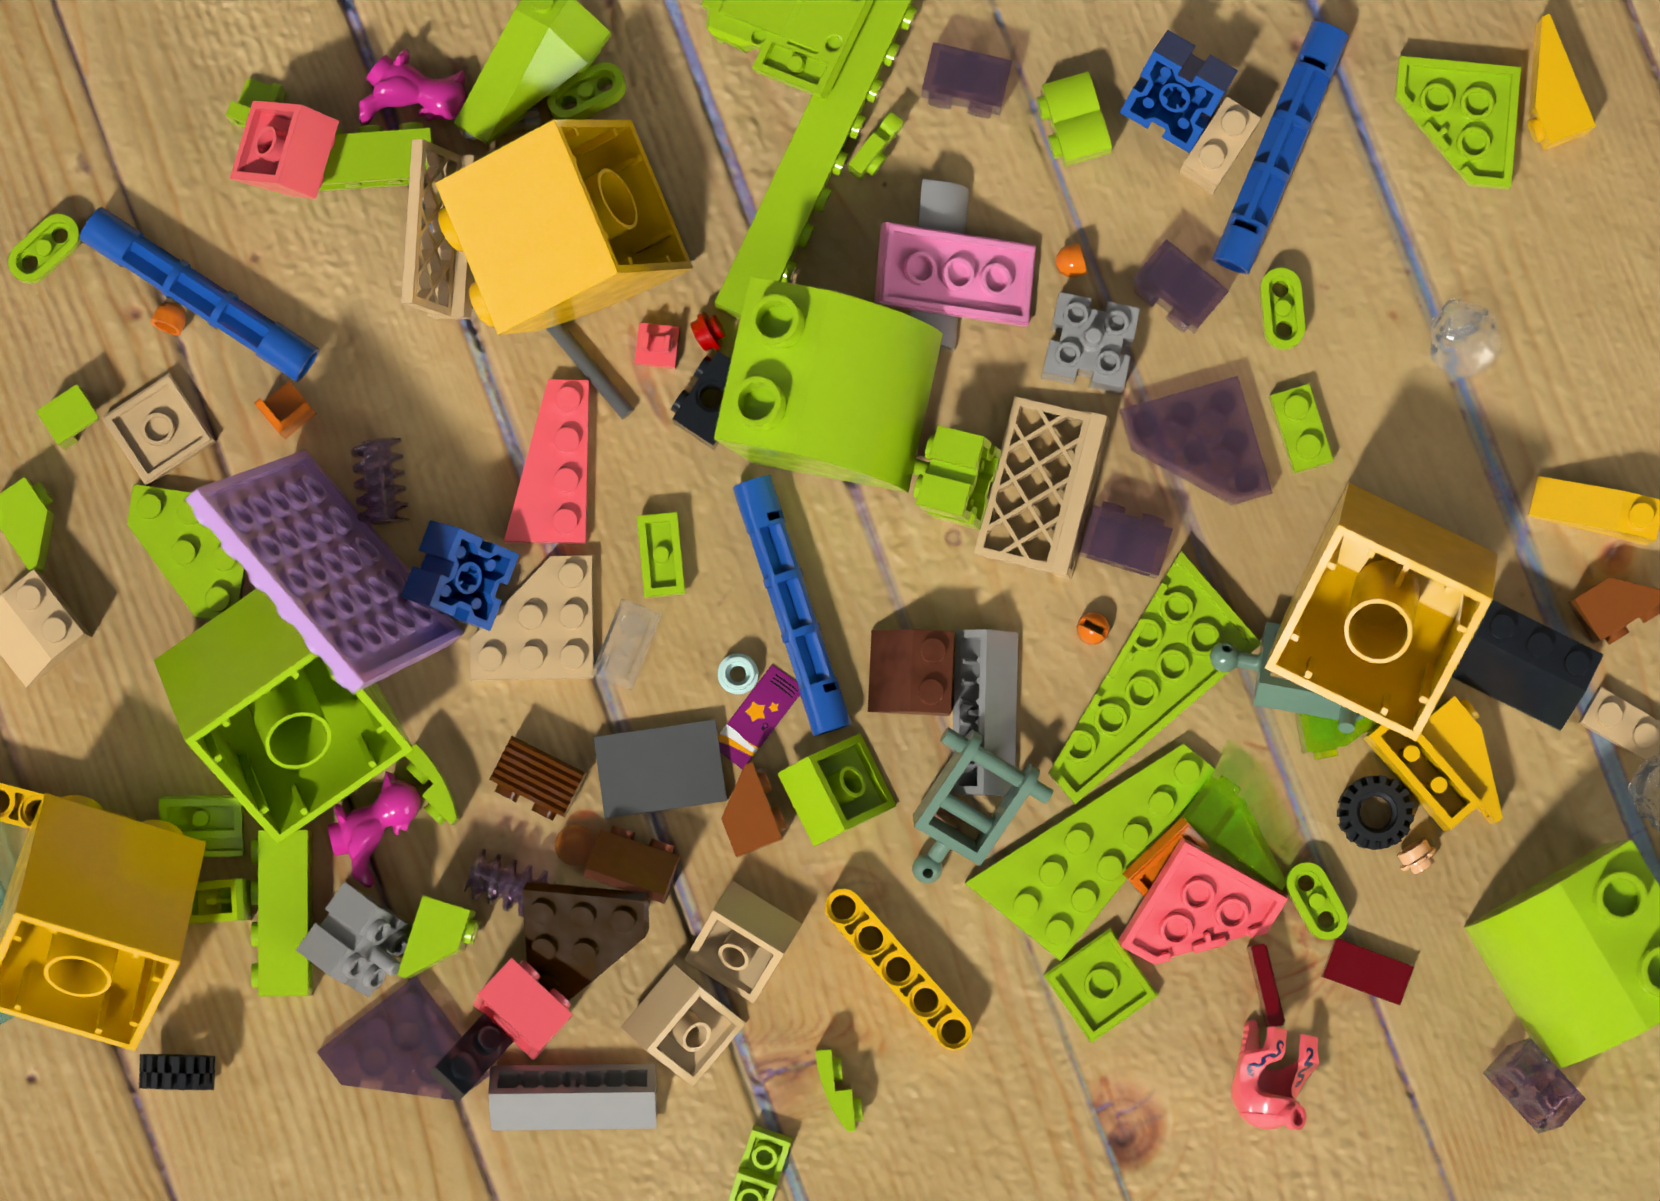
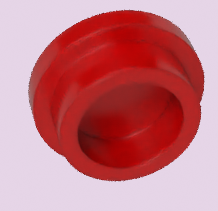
[690,311,726,351]

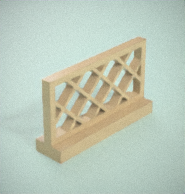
[401,139,481,319]
[974,396,1111,579]

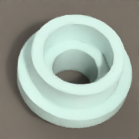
[718,653,759,695]

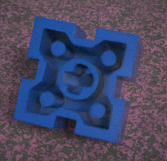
[1119,30,1238,153]
[401,520,519,631]

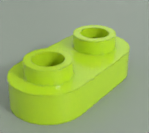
[547,62,626,120]
[8,214,81,284]
[1259,267,1306,350]
[1285,862,1348,940]

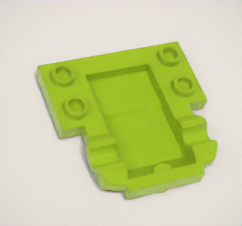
[701,0,874,100]

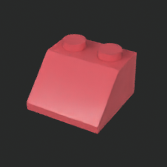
[230,101,339,199]
[473,958,573,1061]

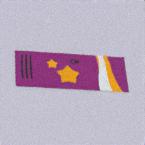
[718,664,800,770]

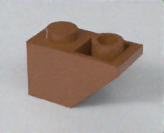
[1568,577,1660,645]
[721,762,787,858]

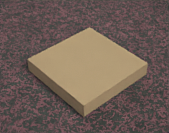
[101,373,216,486]

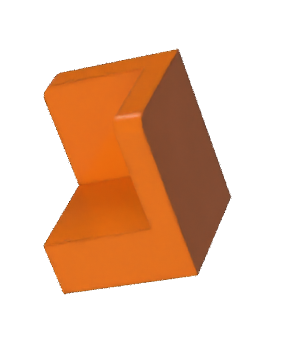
[254,381,317,440]

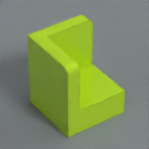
[225,78,286,128]
[36,384,99,450]

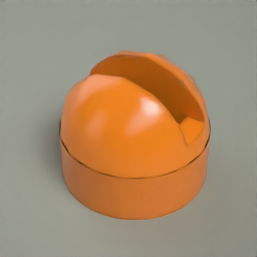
[1056,243,1087,277]
[150,302,186,336]
[1076,612,1110,645]

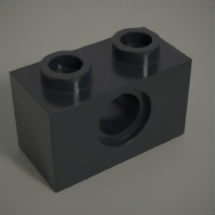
[671,351,731,450]

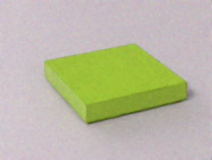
[1043,928,1159,1043]

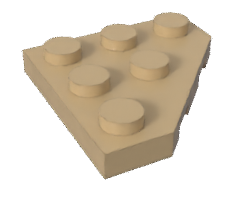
[470,555,594,681]

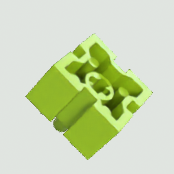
[912,425,1002,530]

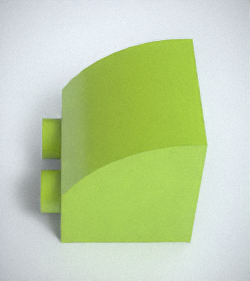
[714,276,943,493]
[154,588,414,844]
[1464,840,1660,1069]

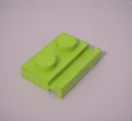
[158,795,245,857]

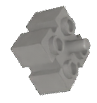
[1041,292,1140,394]
[296,882,413,997]

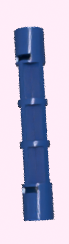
[1212,21,1349,274]
[79,207,320,382]
[732,475,852,737]

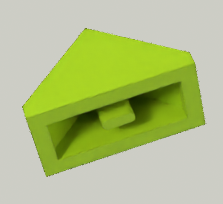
[189,878,252,924]

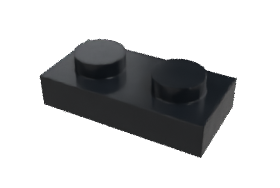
[429,1013,514,1101]

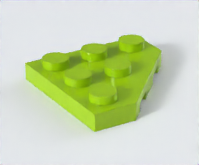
[1394,56,1521,190]
[127,484,246,620]

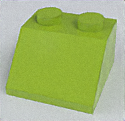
[777,733,897,847]
[397,895,481,978]

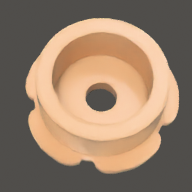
[1397,838,1437,874]

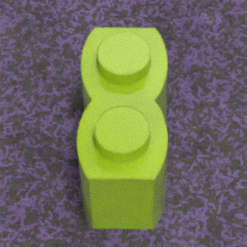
[1036,71,1112,167]

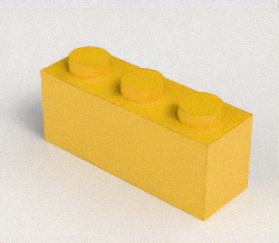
[1363,724,1482,831]

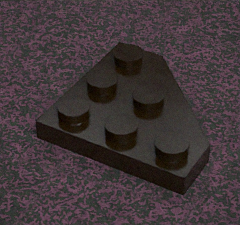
[522,882,650,1001]

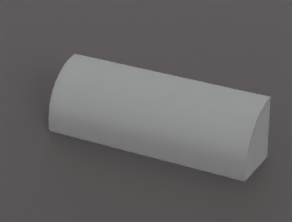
[910,179,970,350]
[951,629,1018,796]
[488,1064,657,1131]

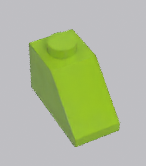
[0,477,55,573]

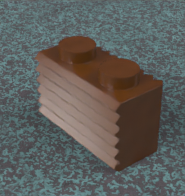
[489,736,587,821]

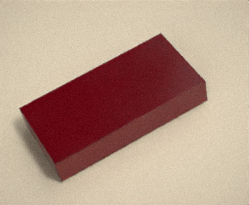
[1321,938,1414,1006]
[1247,944,1285,1028]

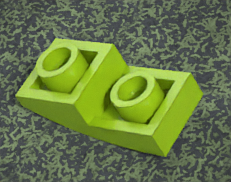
[405,743,460,826]
[815,1048,863,1132]
[728,1125,793,1201]

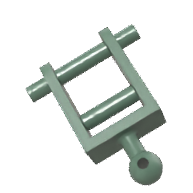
[1210,622,1365,733]
[912,727,1053,884]

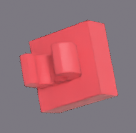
[634,322,680,369]

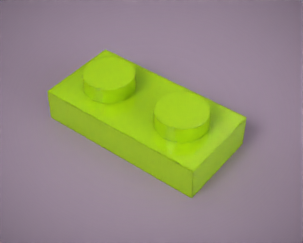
[1269,384,1334,474]
[637,512,686,598]

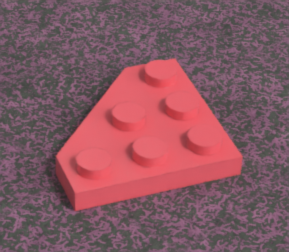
[1117,838,1288,965]

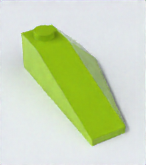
[454,0,611,145]

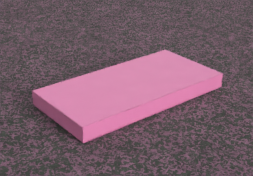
[874,222,1036,327]

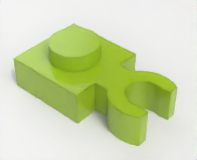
[848,112,904,181]

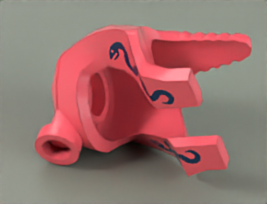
[1231,1019,1319,1130]

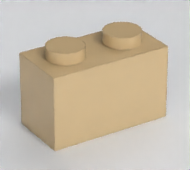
[1179,97,1261,195]

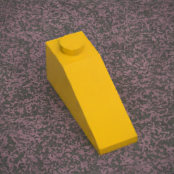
[1527,14,1596,151]
[1528,476,1660,545]
[1421,696,1503,824]

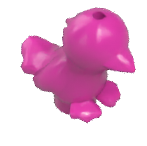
[358,48,468,126]
[327,771,421,888]

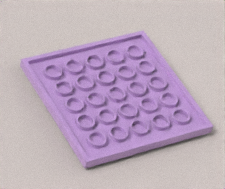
[186,450,464,694]

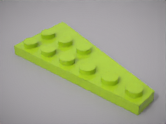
[1048,551,1262,805]
[964,744,1216,961]

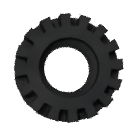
[1337,775,1415,850]
[139,1054,215,1090]

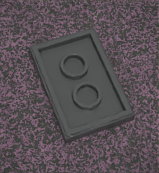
[593,720,727,819]

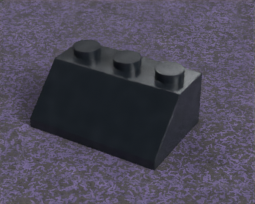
[1451,600,1604,731]

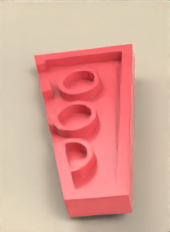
[504,379,590,544]

